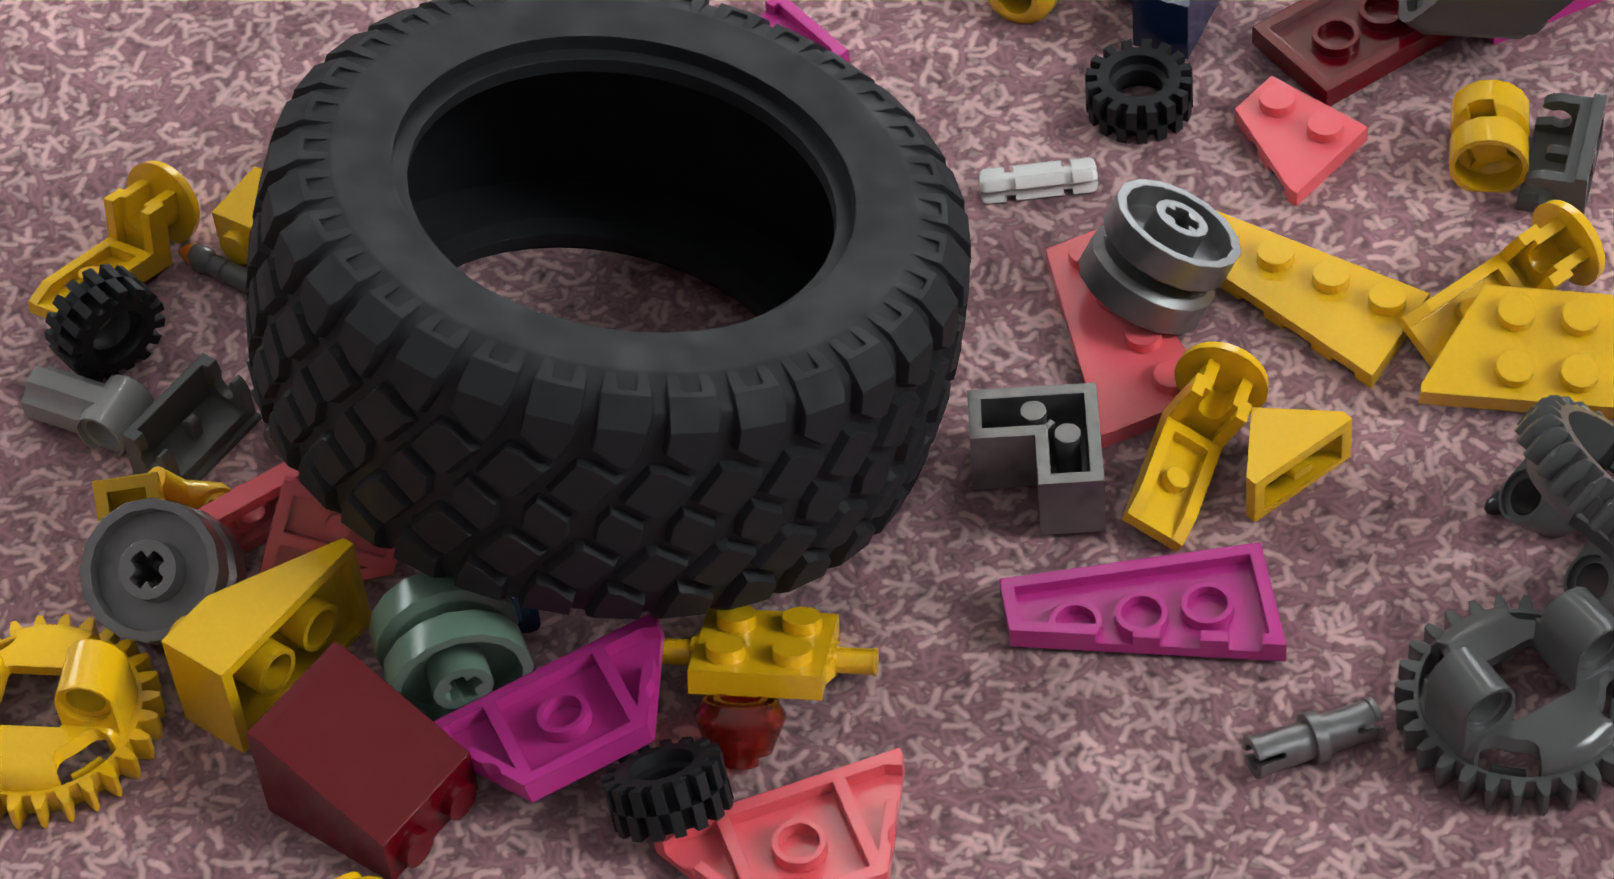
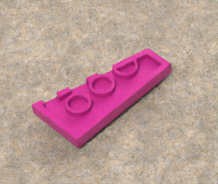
[999,542,1286,661]

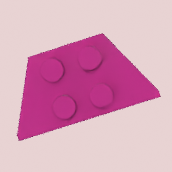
[433,613,665,803]

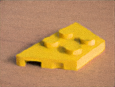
[1418,284,1614,419]

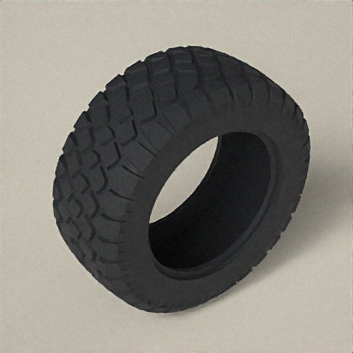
[246,0,971,620]

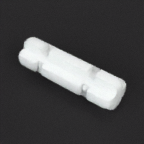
[979,157,1098,204]

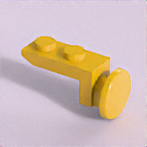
[28,160,200,319]
[1398,200,1605,367]
[1121,341,1269,552]

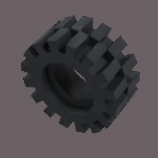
[1085,39,1193,145]
[44,264,166,382]
[601,736,734,843]

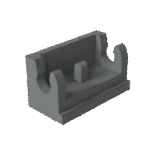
[1516,93,1607,214]
[122,353,262,481]

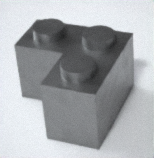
[967,382,1106,535]

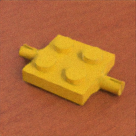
[662,605,879,701]

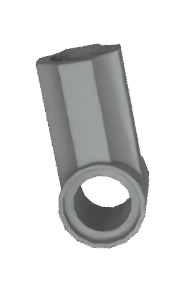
[21,366,155,457]

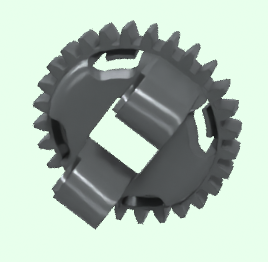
[1498,395,1614,616]
[1394,587,1614,817]

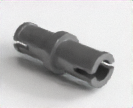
[1242,697,1386,779]

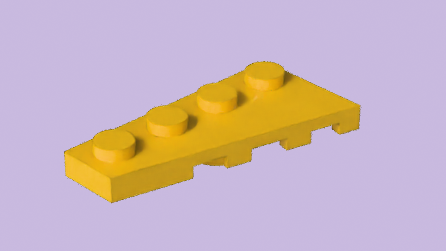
[1217,211,1430,389]

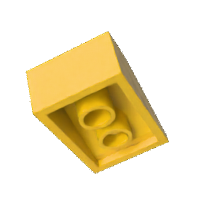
[161,538,371,753]

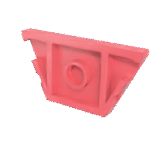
[653,747,905,879]

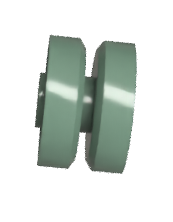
[369,572,534,721]

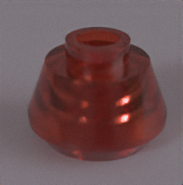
[694,694,786,769]

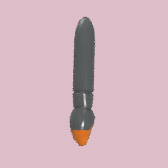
[178,244,247,294]

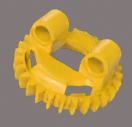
[0,614,166,830]

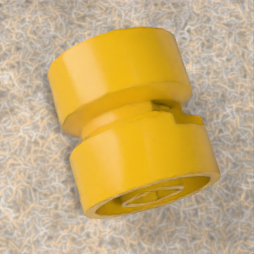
[1449,79,1530,193]

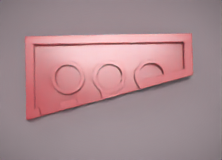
[1046,230,1186,449]

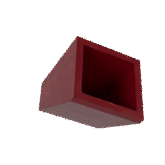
[246,641,478,879]

